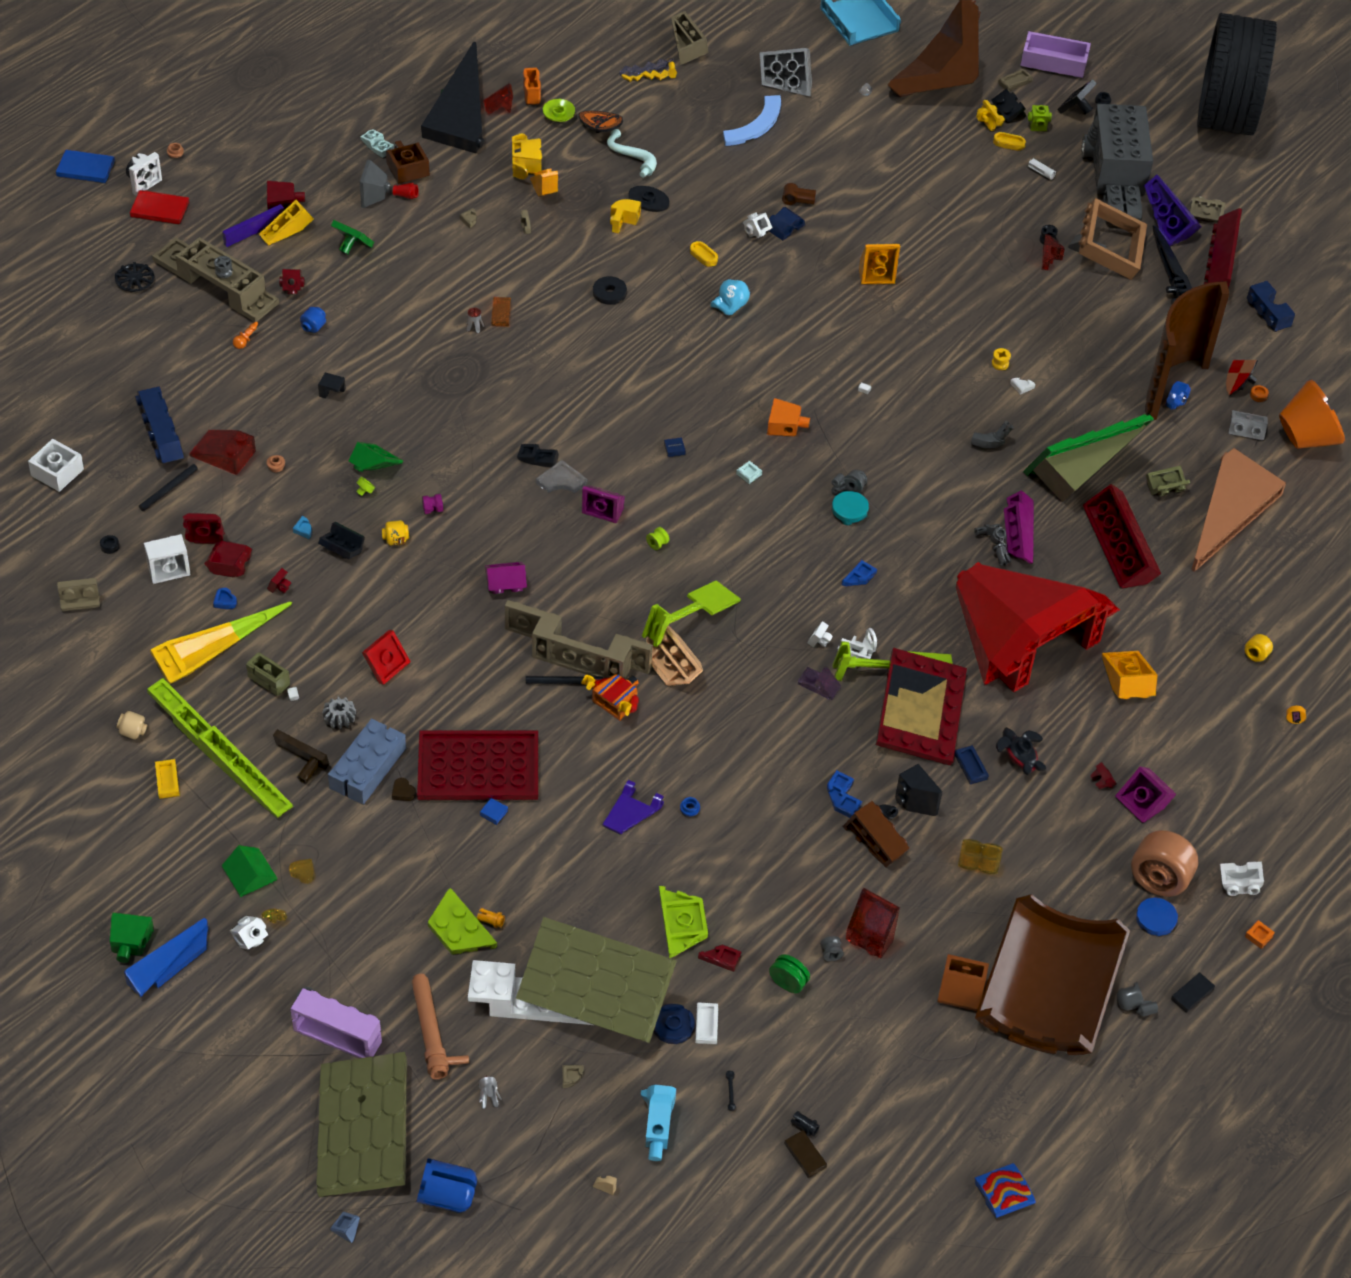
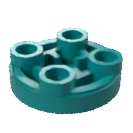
[832,491,869,525]

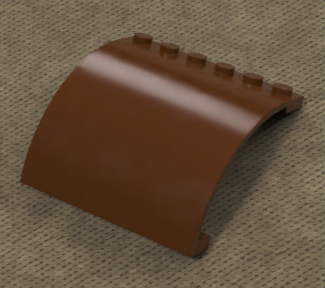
[1145,282,1229,420]

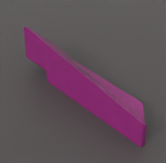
[1004,490,1034,564]

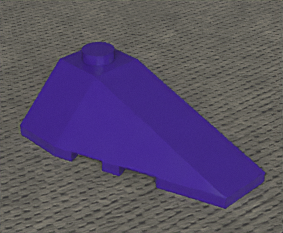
[1144,175,1202,246]

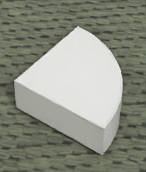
[1010,378,1035,395]

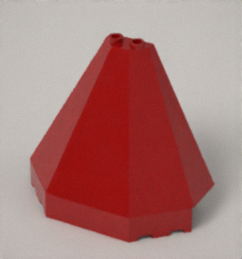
[956,562,1120,692]

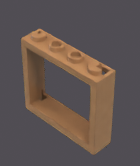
[1079,198,1147,280]

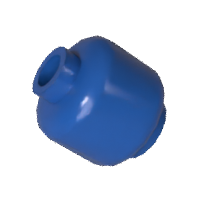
[300,307,326,333]

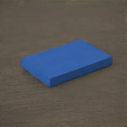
[56,150,115,183]

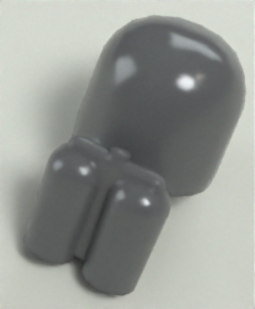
[831,469,867,494]
[1117,982,1158,1016]

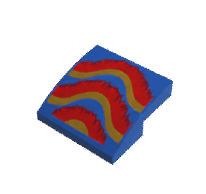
[975,1163,1036,1218]

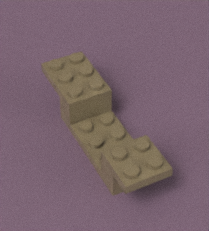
[152,237,279,322]
[505,600,652,679]

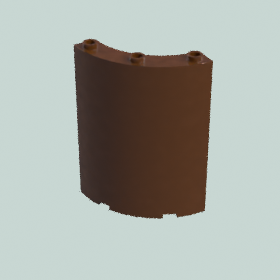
[975,894,1130,1055]

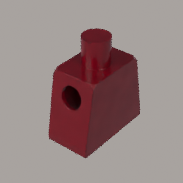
[267,181,305,210]

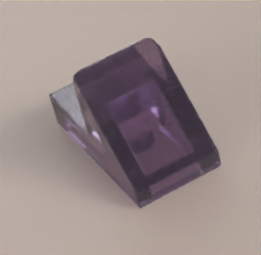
[798,666,841,701]

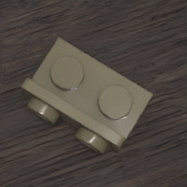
[1190,196,1226,223]
[57,578,100,611]

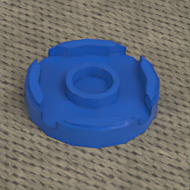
[1136,897,1178,936]

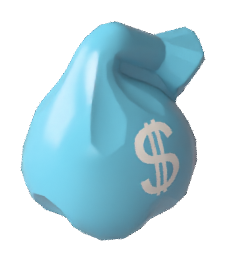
[711,279,750,315]

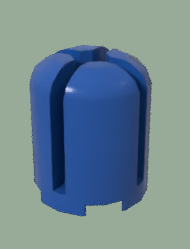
[416,1158,477,1213]

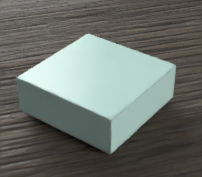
[736,461,762,484]

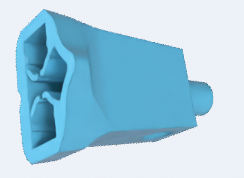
[641,1085,676,1161]

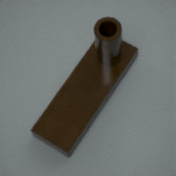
[273,729,329,784]

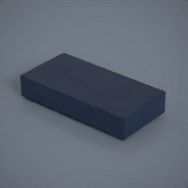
[954,745,989,785]

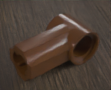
[782,183,816,205]

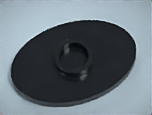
[628,186,670,212]

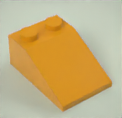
[859,244,900,284]
[1102,651,1158,699]

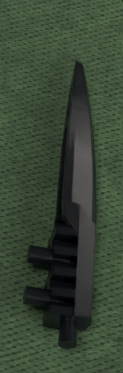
[1153,225,1192,305]

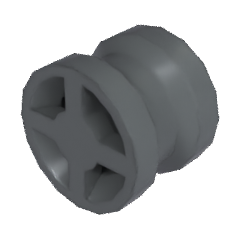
[214,256,233,278]
[820,936,844,961]

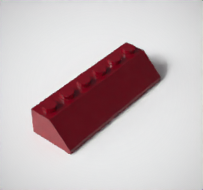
[1204,208,1242,288]
[1083,484,1161,589]

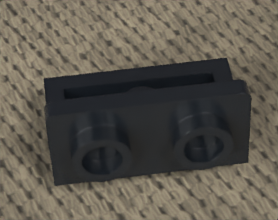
[991,88,1026,123]
[318,522,365,559]

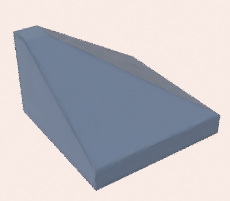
[330,1212,360,1243]

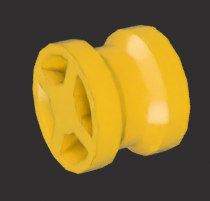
[992,348,1011,370]

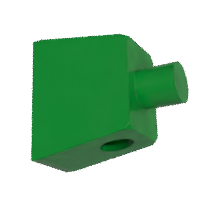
[110,912,154,963]

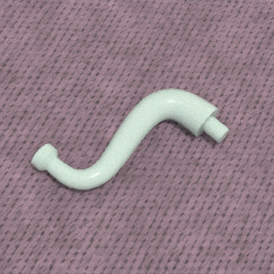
[607,129,657,178]

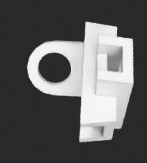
[838,628,877,670]

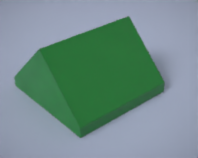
[222,845,277,897]

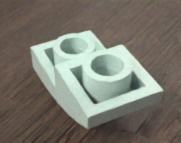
[360,129,395,158]

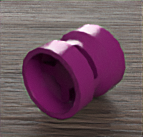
[422,494,443,514]

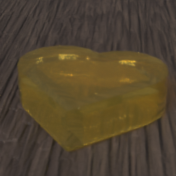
[289,858,314,883]

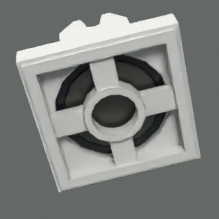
[126,152,162,196]

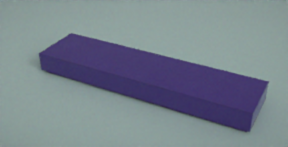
[222,204,284,247]

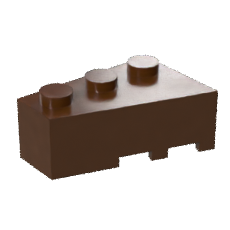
[842,801,910,867]

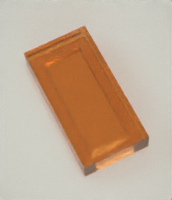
[491,297,511,327]

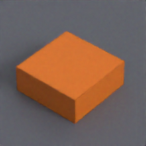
[1245,920,1275,949]

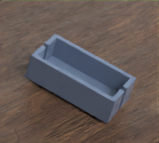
[328,718,406,805]

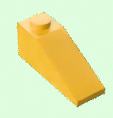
[259,200,314,245]

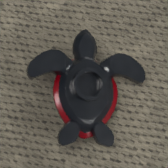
[996,727,1046,775]

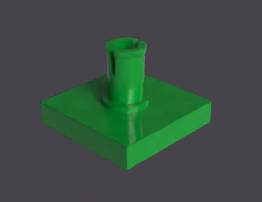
[331,220,374,255]

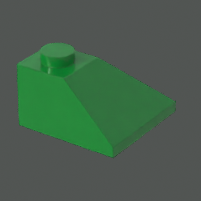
[349,442,403,472]

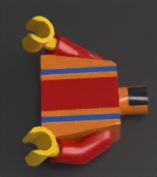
[581,674,639,721]

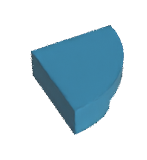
[293,516,312,539]

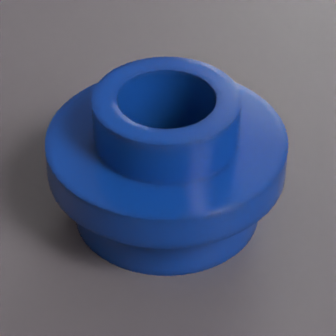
[680,797,700,816]

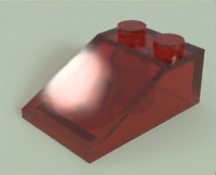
[189,430,256,475]
[845,888,900,958]

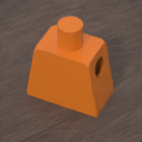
[767,398,810,436]

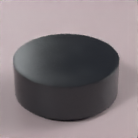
[100,535,119,554]

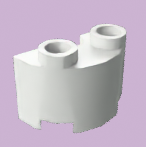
[1220,862,1264,896]

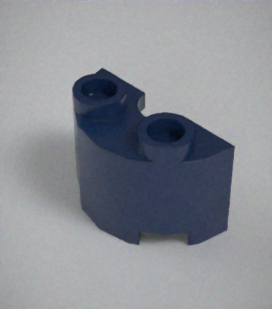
[768,207,805,241]

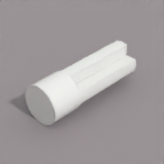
[1028,158,1056,180]

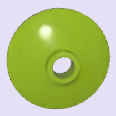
[543,99,575,122]

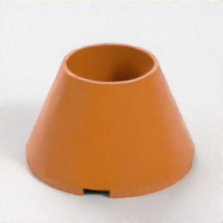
[1279,380,1345,449]

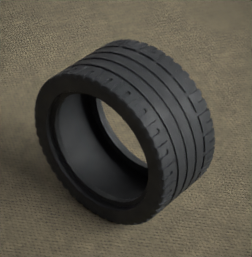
[1197,13,1277,136]

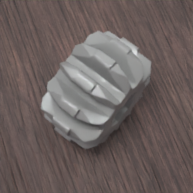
[322,696,356,730]

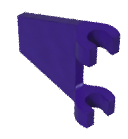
[602,780,664,834]

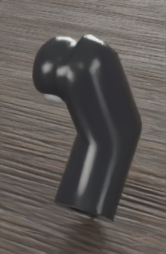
[879,804,898,819]

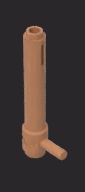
[412,974,469,1080]

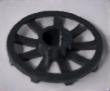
[115,262,154,292]

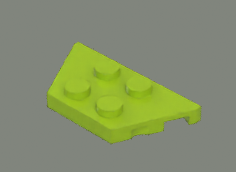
[659,886,708,958]
[428,888,497,955]

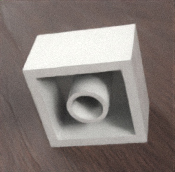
[28,439,84,492]
[144,534,190,584]

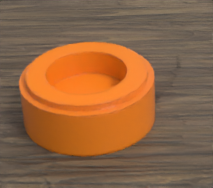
[1250,385,1269,402]

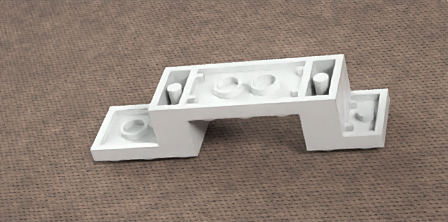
[468,960,593,1025]

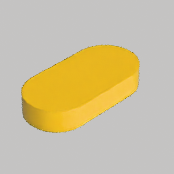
[993,132,1026,151]
[690,241,718,267]

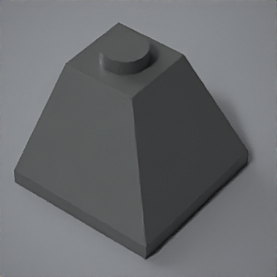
[360,160,391,208]

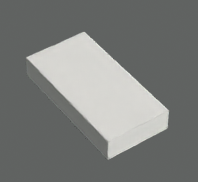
[695,1003,718,1044]

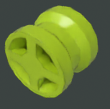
[646,527,670,550]

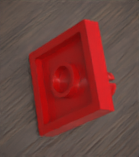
[362,630,411,685]

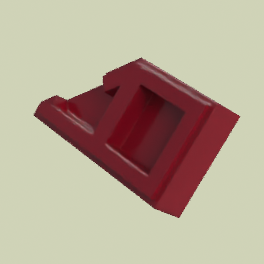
[698,944,742,972]

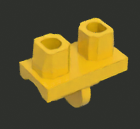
[976,100,1005,131]

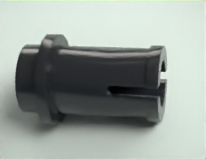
[791,1111,820,1136]

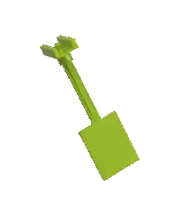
[642,581,741,647]
[832,642,953,681]

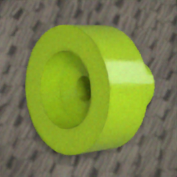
[356,476,376,496]

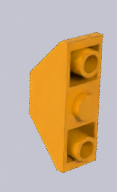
[530,168,558,196]

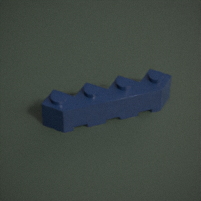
[135,386,184,463]

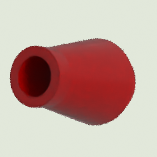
[392,183,419,199]

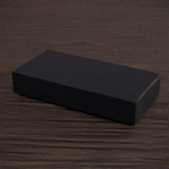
[1171,972,1215,1013]

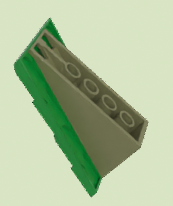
[1023,414,1154,502]

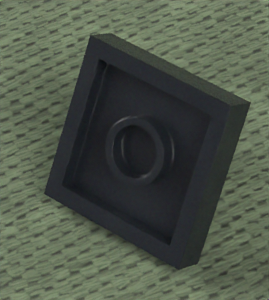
[1057,79,1097,115]

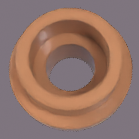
[167,143,184,158]
[267,455,285,472]

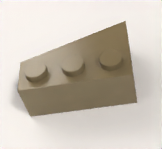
[671,11,709,65]

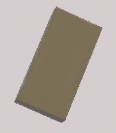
[998,68,1033,92]

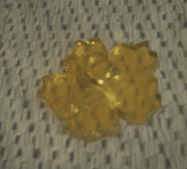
[261,908,287,923]

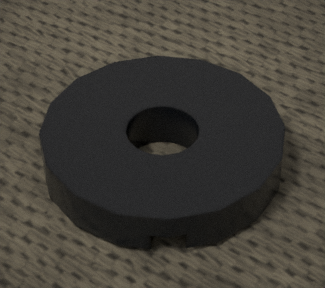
[593,276,627,305]

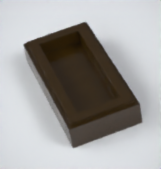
[784,1130,827,1178]

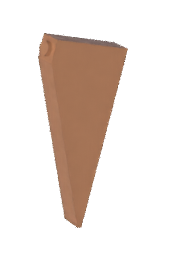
[1191,448,1286,572]

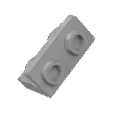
[1229,410,1268,440]

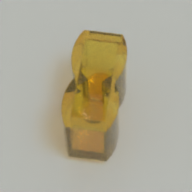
[958,839,1003,874]

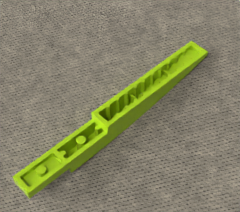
[147,678,293,818]

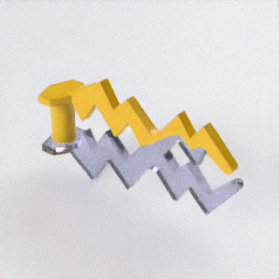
[619,58,677,82]

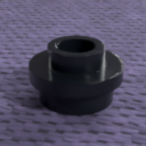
[1095,92,1111,104]

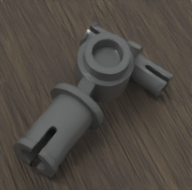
[974,524,1011,566]

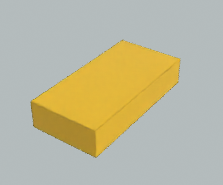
[155,759,180,799]

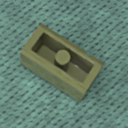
[246,652,290,696]

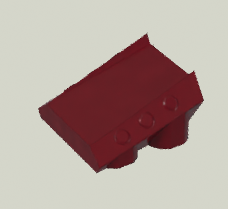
[183,513,225,544]
[204,541,253,578]

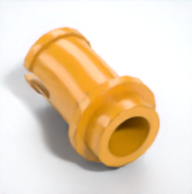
[477,908,505,928]

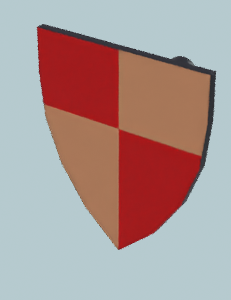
[1226,360,1258,396]

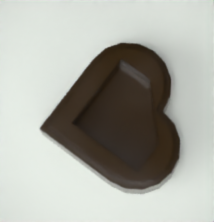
[392,778,416,801]

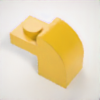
[610,199,641,234]

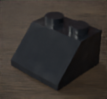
[895,764,943,816]

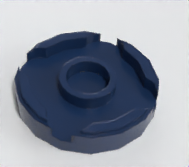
[654,1004,695,1044]

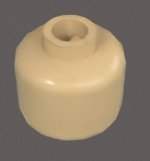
[116,711,147,739]

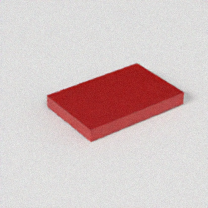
[130,190,189,224]

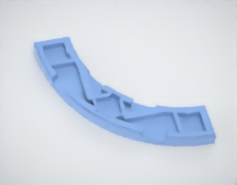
[723,95,781,146]

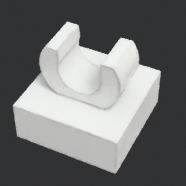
[807,621,833,647]

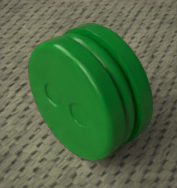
[769,954,810,993]

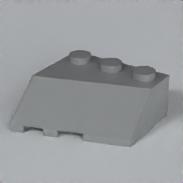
[760,48,812,97]

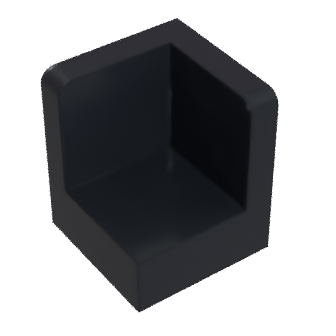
[318,372,346,399]

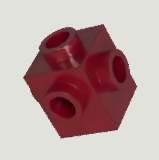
[279,269,305,294]

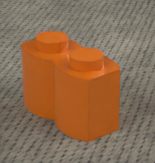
[523,68,541,105]

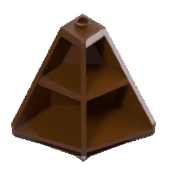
[888,0,981,98]

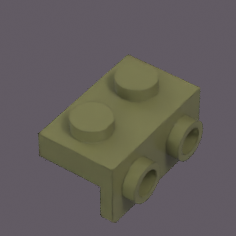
[1145,465,1190,496]

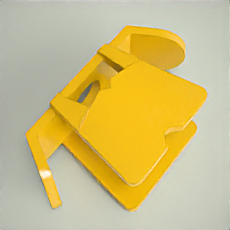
[512,133,542,180]

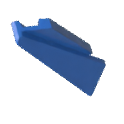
[124,918,209,997]

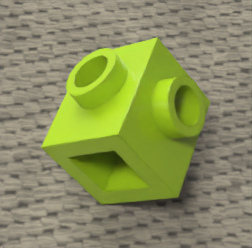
[1028,105,1052,131]

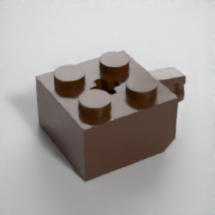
[386,141,430,184]

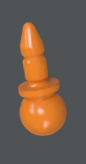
[233,321,258,349]

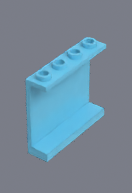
[820,0,901,46]

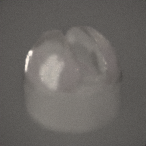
[858,82,872,96]

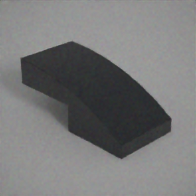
[517,444,559,468]

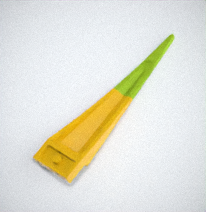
[150,602,292,684]

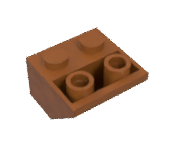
[937,954,989,1011]

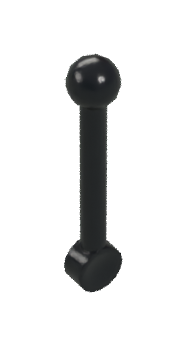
[726,1070,736,1111]

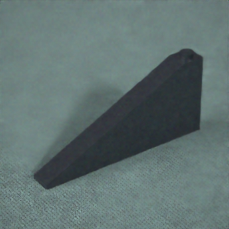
[421,42,484,154]

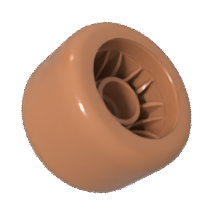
[1131,830,1199,897]

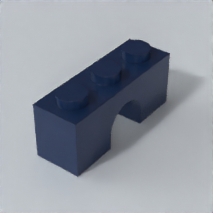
[1247,281,1295,332]

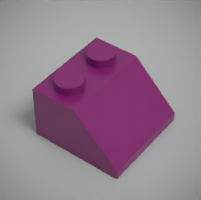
[582,486,625,523]
[485,562,527,594]
[1115,766,1176,823]

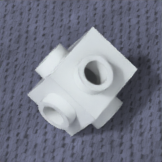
[743,212,772,238]
[230,916,268,949]

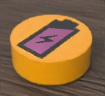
[1286,705,1306,724]

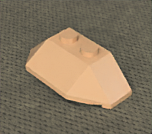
[646,626,703,686]

